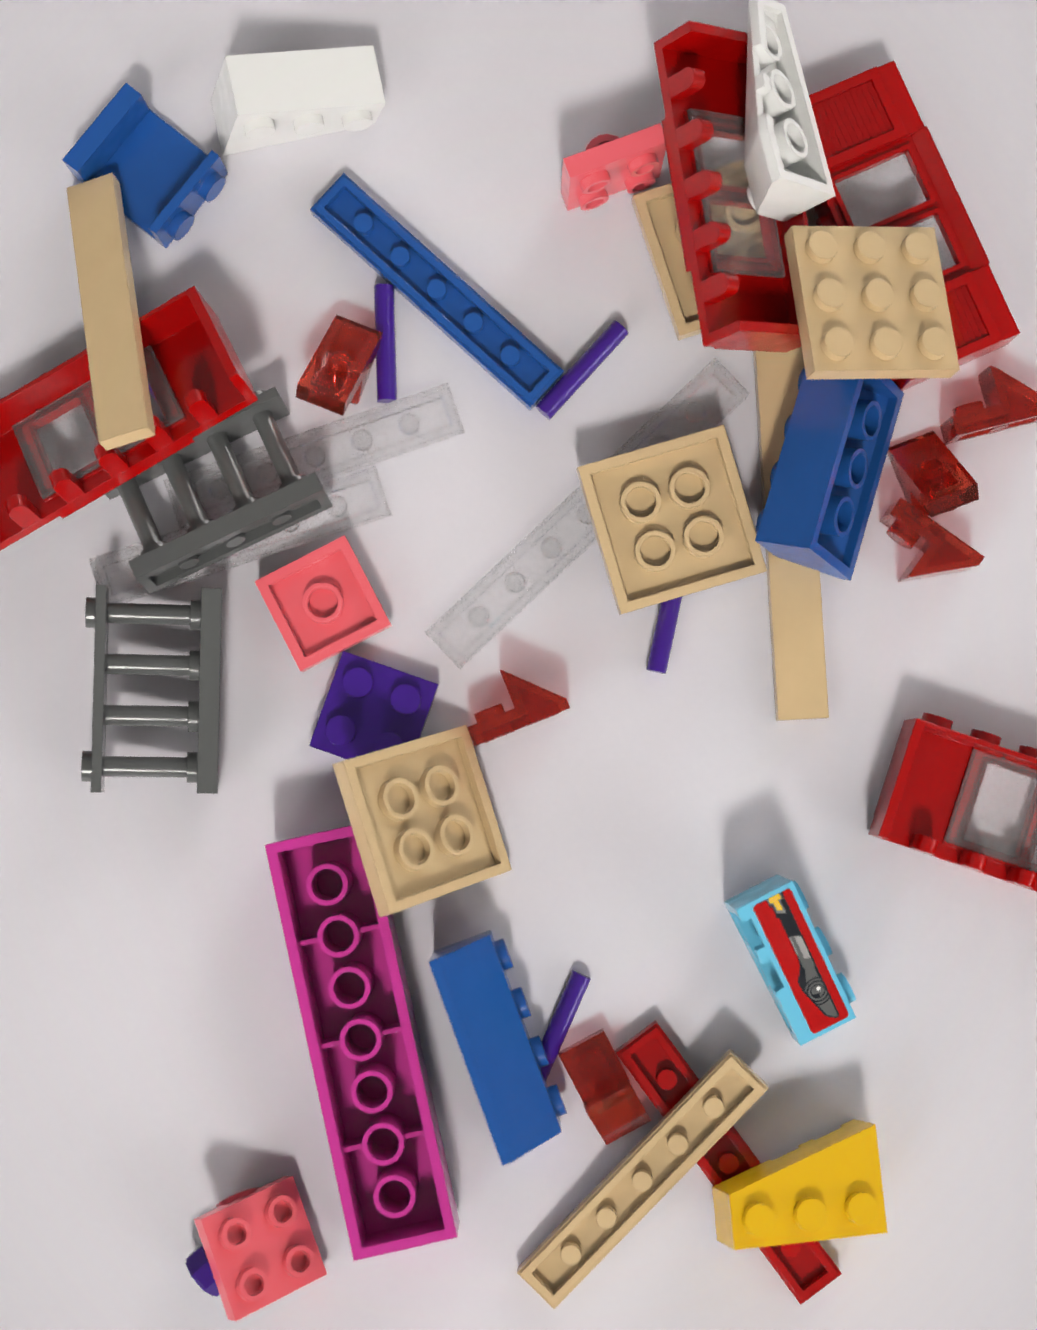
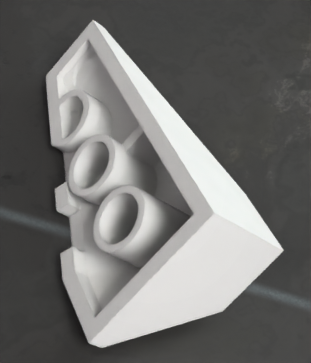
[744,0,836,222]

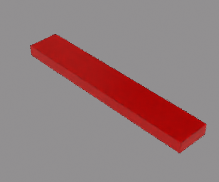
[615,1020,842,1305]

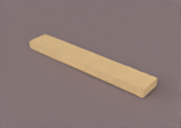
[66,173,155,450]
[517,1049,769,1309]

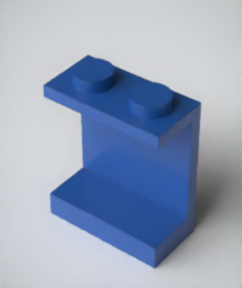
[62,83,228,248]

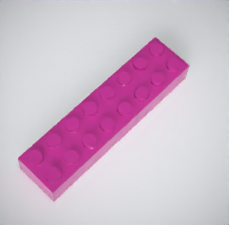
[265,825,460,1261]

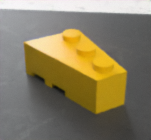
[712,1119,888,1250]

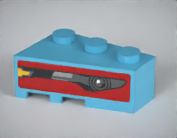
[724,874,856,1046]

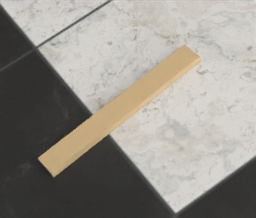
[753,346,829,721]

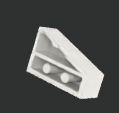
[211,45,386,156]

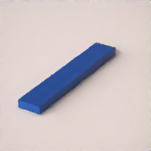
[310,173,564,411]

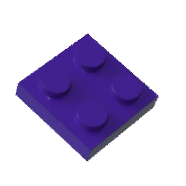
[309,651,439,759]

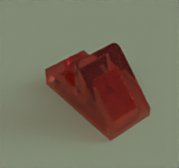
[296,314,383,416]
[940,366,1037,445]
[888,431,979,519]
[879,497,985,582]
[467,670,570,747]
[558,1028,651,1145]

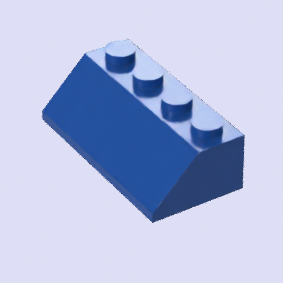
[755,367,904,581]
[428,930,567,1166]

